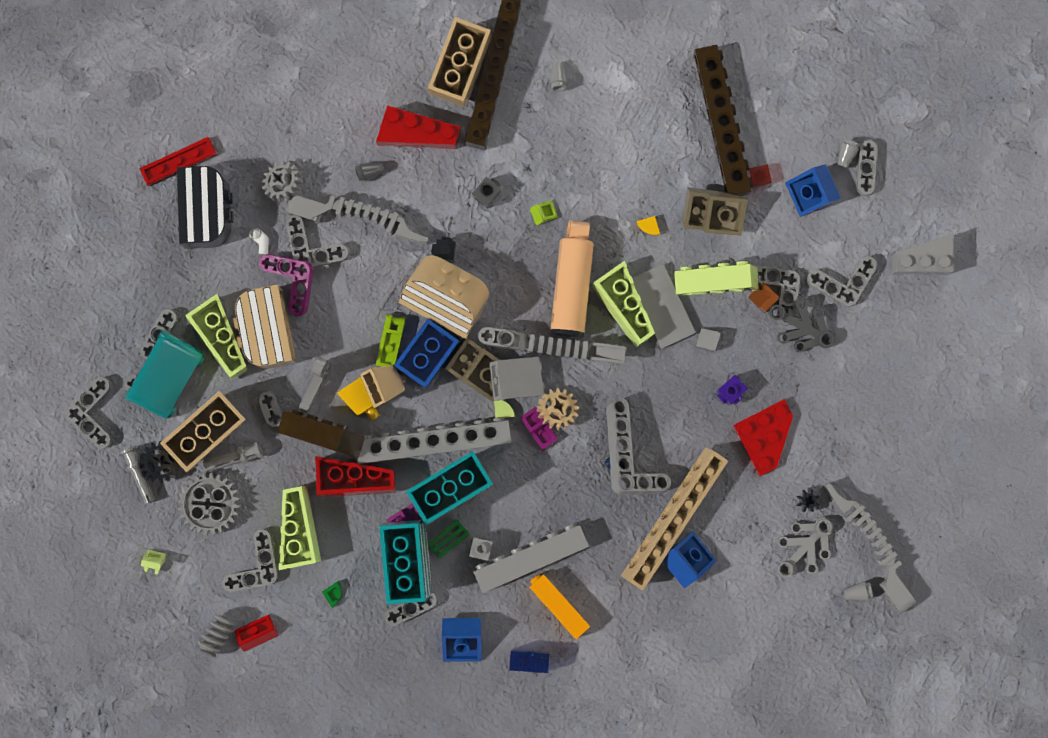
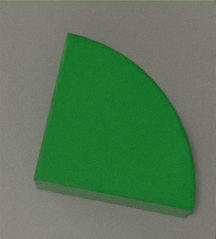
[322,581,342,608]

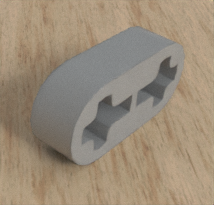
[259,392,283,427]

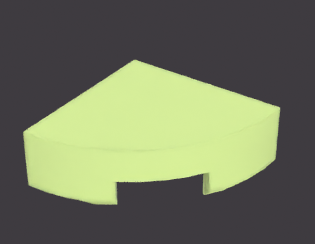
[494,400,515,418]

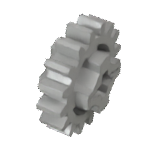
[261,161,303,202]

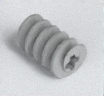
[197,614,237,658]

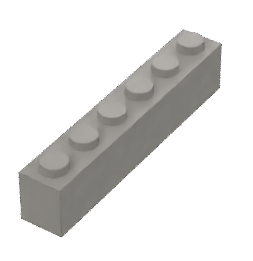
[473,523,589,593]

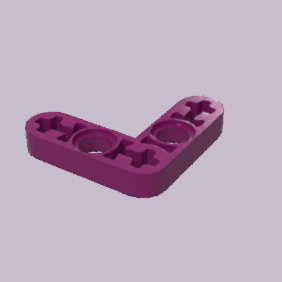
[259,254,313,316]

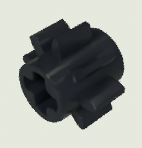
[796,490,820,512]

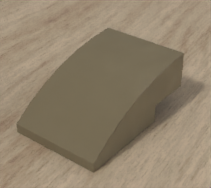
[682,187,748,236]
[443,338,499,402]

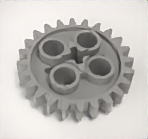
[177,473,241,535]

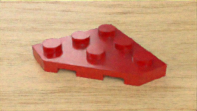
[733,399,793,476]

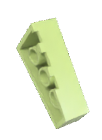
[591,261,655,348]
[675,261,759,296]
[185,294,247,381]
[279,486,321,570]

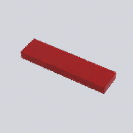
[139,137,217,186]

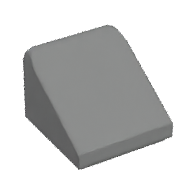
[696,328,721,352]

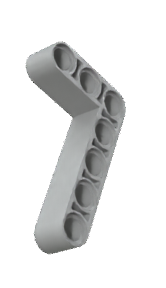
[606,398,671,495]

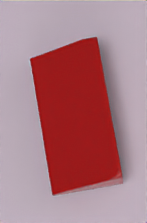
[234,614,278,652]

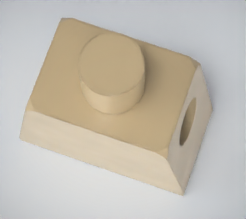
[360,365,407,408]

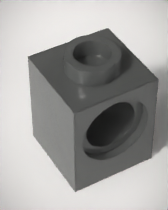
[472,177,501,209]

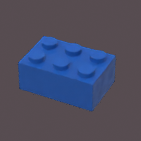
[394,319,460,389]

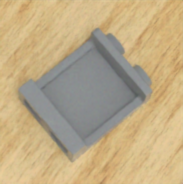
[489,357,545,401]

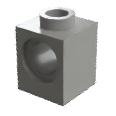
[469,537,493,561]

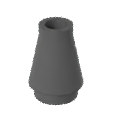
[355,162,385,182]

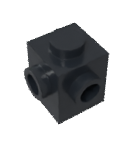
[431,237,457,263]

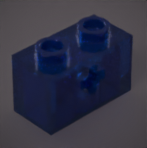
[509,649,550,673]

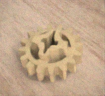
[537,388,579,430]

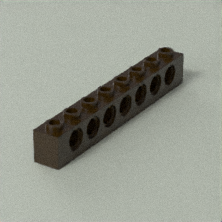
[466,0,521,151]
[693,44,753,196]

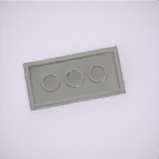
[632,264,696,349]

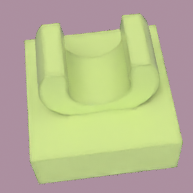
[141,549,166,574]

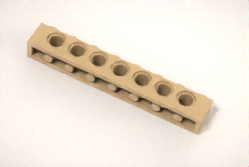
[621,447,728,591]

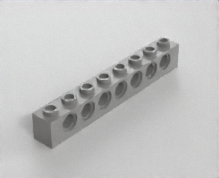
[358,418,512,464]

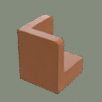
[748,282,779,313]

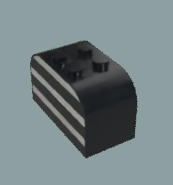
[177,166,234,249]

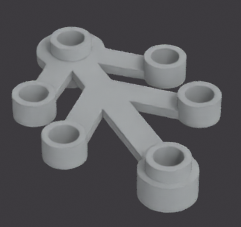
[777,517,833,578]

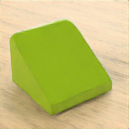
[530,200,558,225]

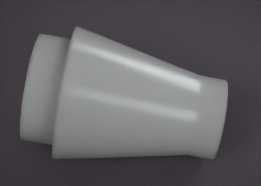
[549,62,568,92]
[837,139,859,169]
[844,581,873,600]

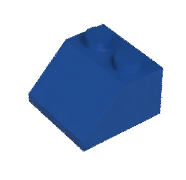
[785,164,841,217]
[663,531,717,588]
[442,618,482,662]

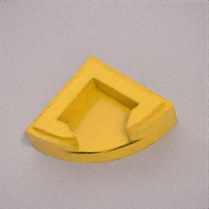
[636,216,660,236]

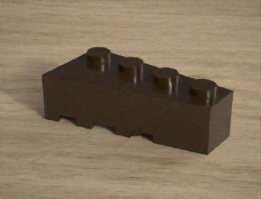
[277,409,366,458]

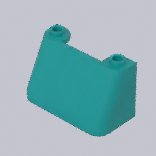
[124,330,205,419]

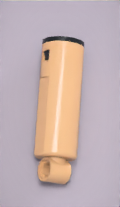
[550,220,594,338]

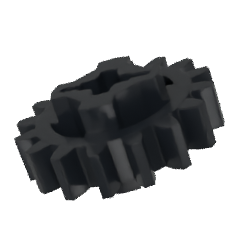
[139,441,181,484]

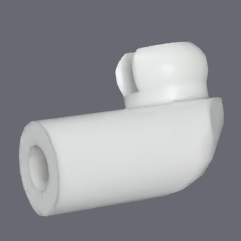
[249,229,269,255]

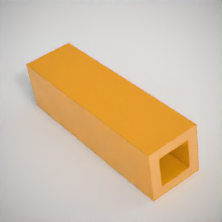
[529,574,590,639]

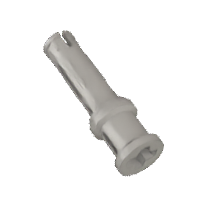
[203,442,263,473]
[120,446,156,504]

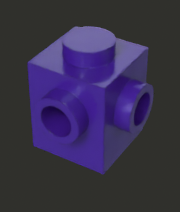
[716,375,748,405]

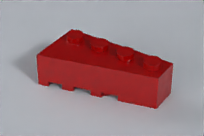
[376,105,461,149]
[315,456,396,497]

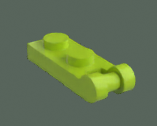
[376,313,406,367]

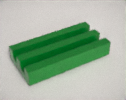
[428,520,470,558]

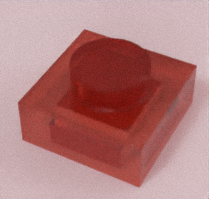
[748,164,772,188]

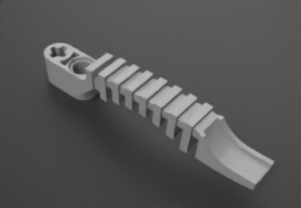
[285,195,430,244]
[478,327,627,364]
[824,482,916,615]

